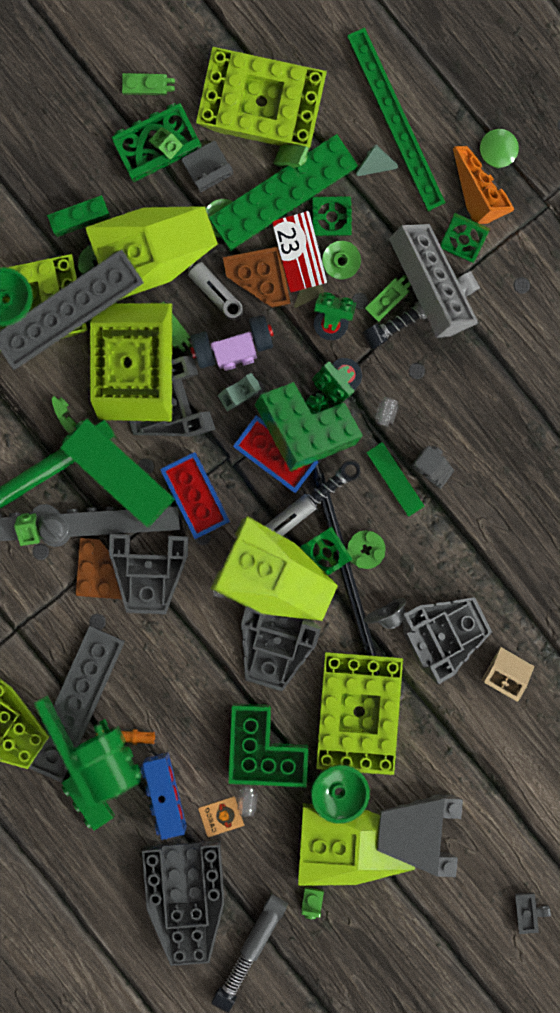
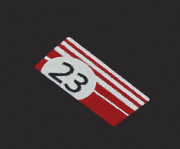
[272,211,327,292]

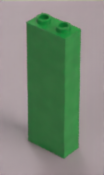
[60,419,175,528]

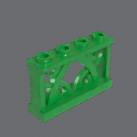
[111,103,202,183]

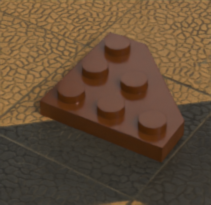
[223,247,291,308]
[76,538,122,599]

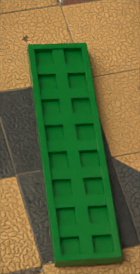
[209,134,358,251]

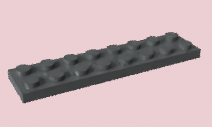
[0,249,144,370]
[29,625,125,783]

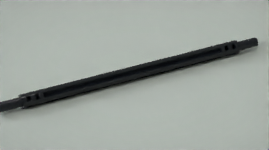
[313,462,380,675]

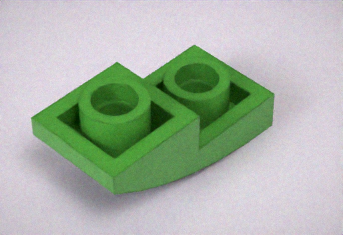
[273,145,309,168]
[52,396,77,435]

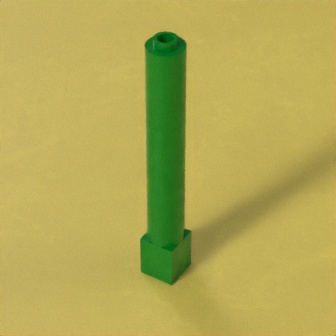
[0,420,117,509]

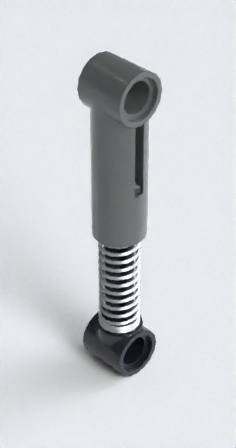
[211,894,288,1013]

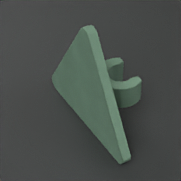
[356,145,398,176]

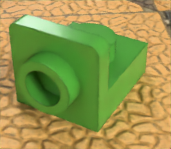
[149,127,183,159]
[14,513,40,546]
[301,887,324,919]

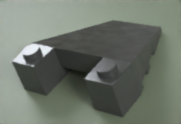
[129,356,215,437]
[109,534,188,614]
[377,794,463,877]

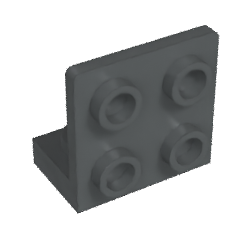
[182,141,234,193]

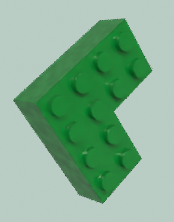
[255,382,363,471]
[229,703,308,787]

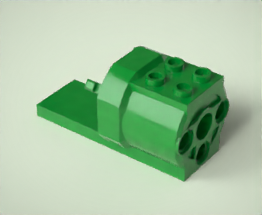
[34,695,142,809]

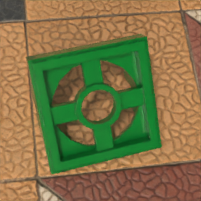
[313,196,352,237]
[440,213,490,263]
[300,527,352,576]

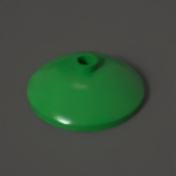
[0,267,33,326]
[311,765,370,824]

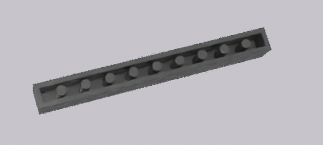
[0,503,181,541]

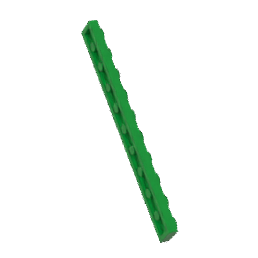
[347,27,446,212]

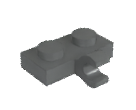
[515,892,551,934]

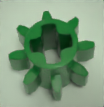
[305,393,329,415]

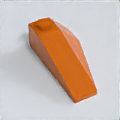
[453,146,514,224]

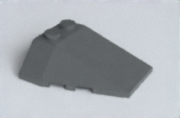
[402,597,492,684]
[241,607,321,691]

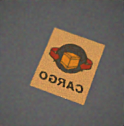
[198,796,244,837]

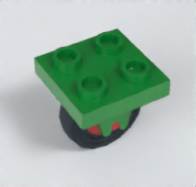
[314,292,357,340]
[312,358,362,406]

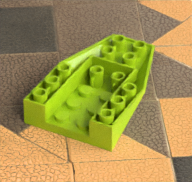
[85,207,218,300]
[210,517,338,621]
[0,678,50,769]
[298,803,415,886]

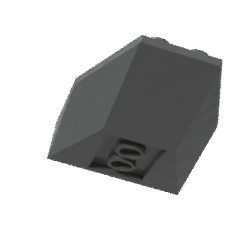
[142,840,224,966]

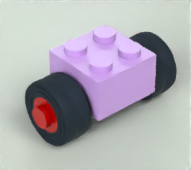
[190,315,274,371]

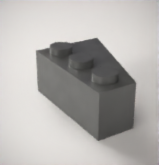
[411,445,454,489]

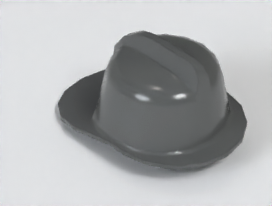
[31,504,71,547]
[364,598,406,629]

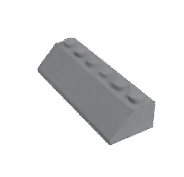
[389,224,478,338]

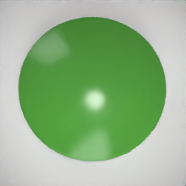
[479,129,519,169]

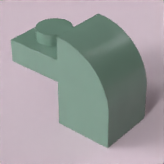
[217,373,262,412]

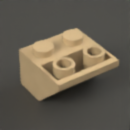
[481,647,534,702]

